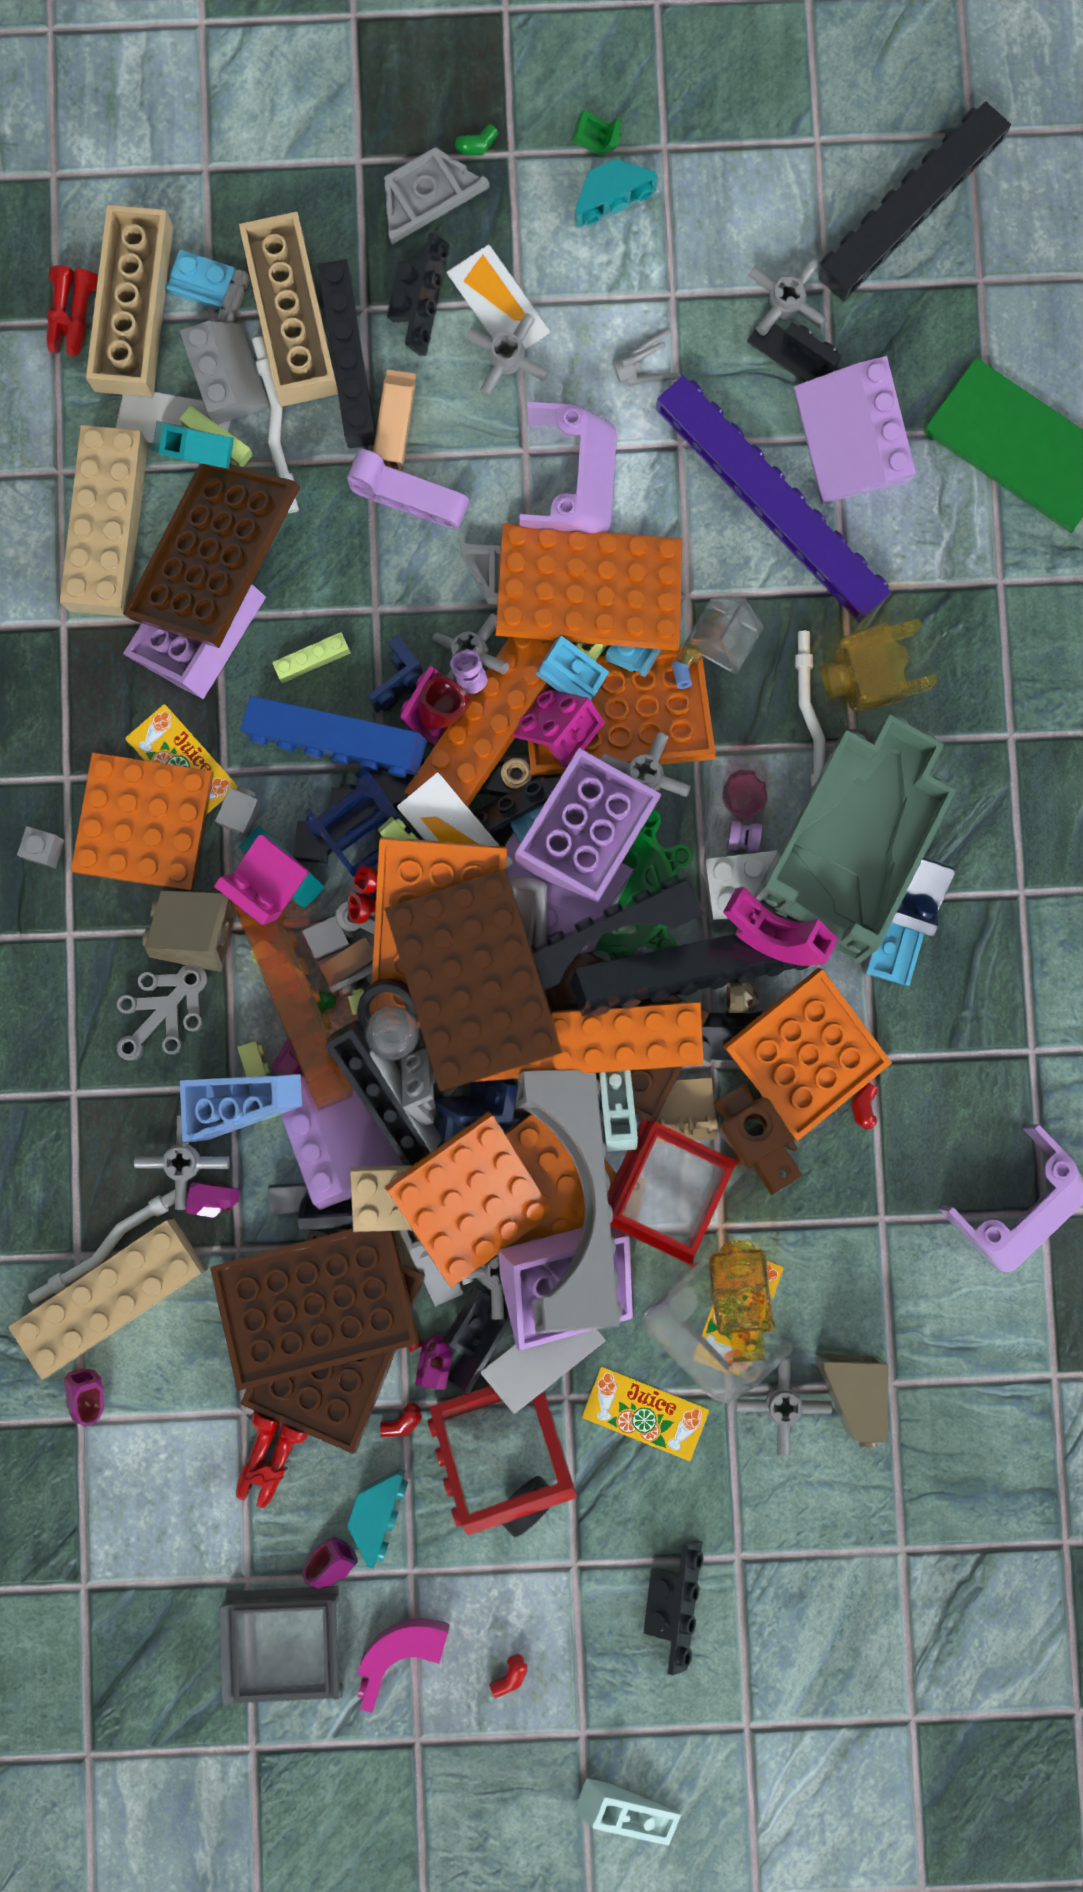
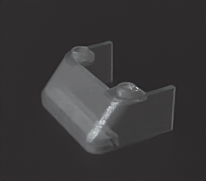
[641,1253,794,1404]

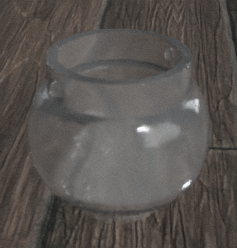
[365,1006,419,1060]

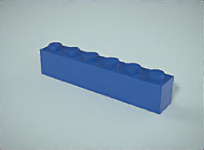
[240,696,427,778]

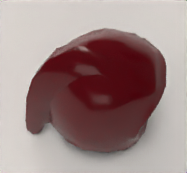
[418,673,472,731]

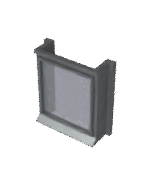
[220,1586,343,1706]

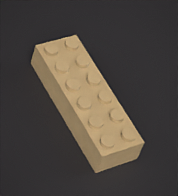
[86,205,173,397]
[239,212,338,407]
[60,425,148,617]
[8,1218,207,1380]

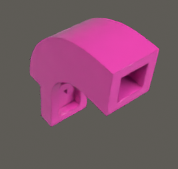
[722,886,838,966]
[357,1618,450,1713]

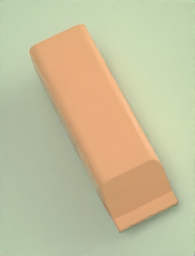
[373,370,416,471]

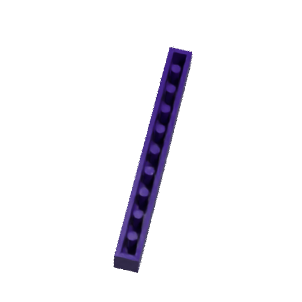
[655,375,891,624]

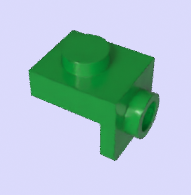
[571,110,622,157]

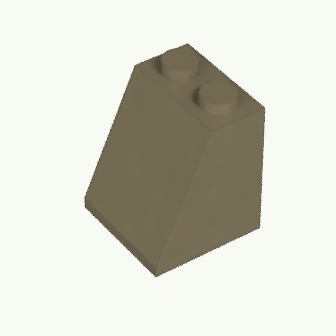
[142,891,236,972]
[815,1354,888,1448]

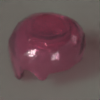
[722,770,768,819]

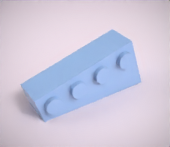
[180,1074,302,1143]

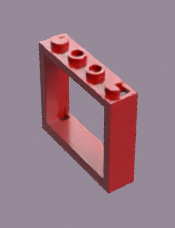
[427,1386,578,1536]

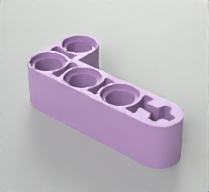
[347,449,470,529]

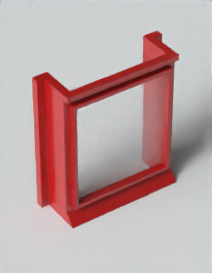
[607,1118,738,1266]

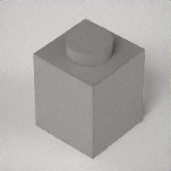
[215,787,263,837]
[17,826,65,869]
[302,916,353,961]

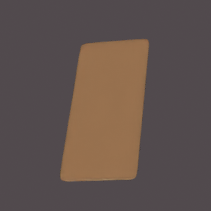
[319,937,373,986]

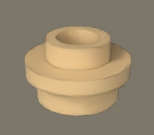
[501,758,532,789]

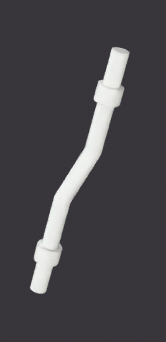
[252,336,299,513]
[795,631,826,788]
[28,1189,188,1305]

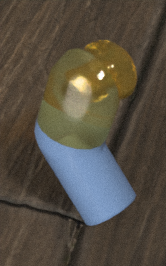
[672,645,702,689]

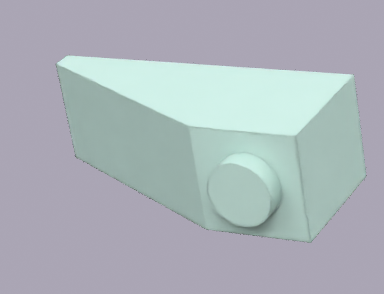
[599,1070,638,1152]
[575,1778,681,1845]

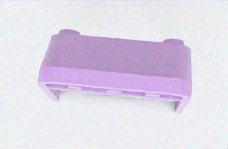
[519,402,616,533]
[939,1124,1083,1272]

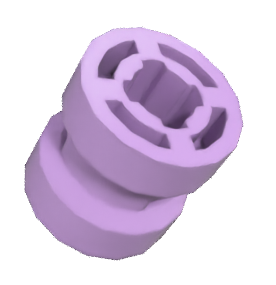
[450,650,488,694]
[727,820,762,853]

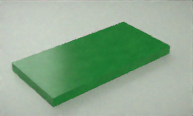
[924,357,1083,533]

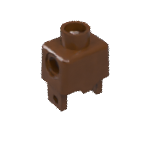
[714,1084,803,1195]

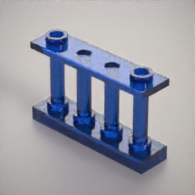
[304,768,413,897]

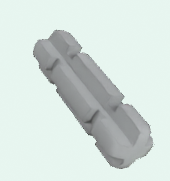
[216,269,250,323]

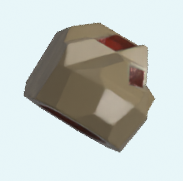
[726,981,760,1013]

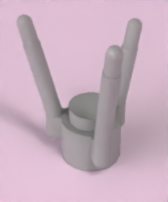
[612,328,680,386]

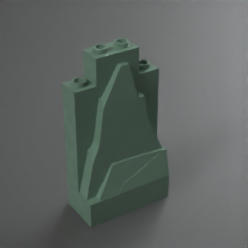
[754,715,956,964]

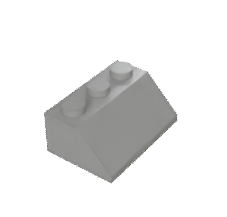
[179,321,270,425]

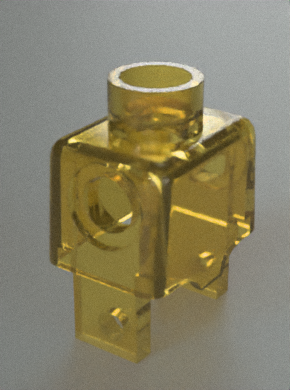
[820,619,938,712]
[709,1240,775,1363]

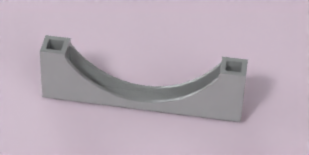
[514,1070,622,1333]

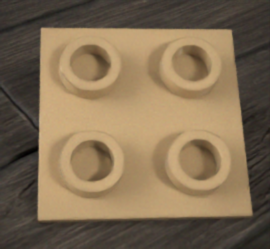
[655,1078,718,1144]

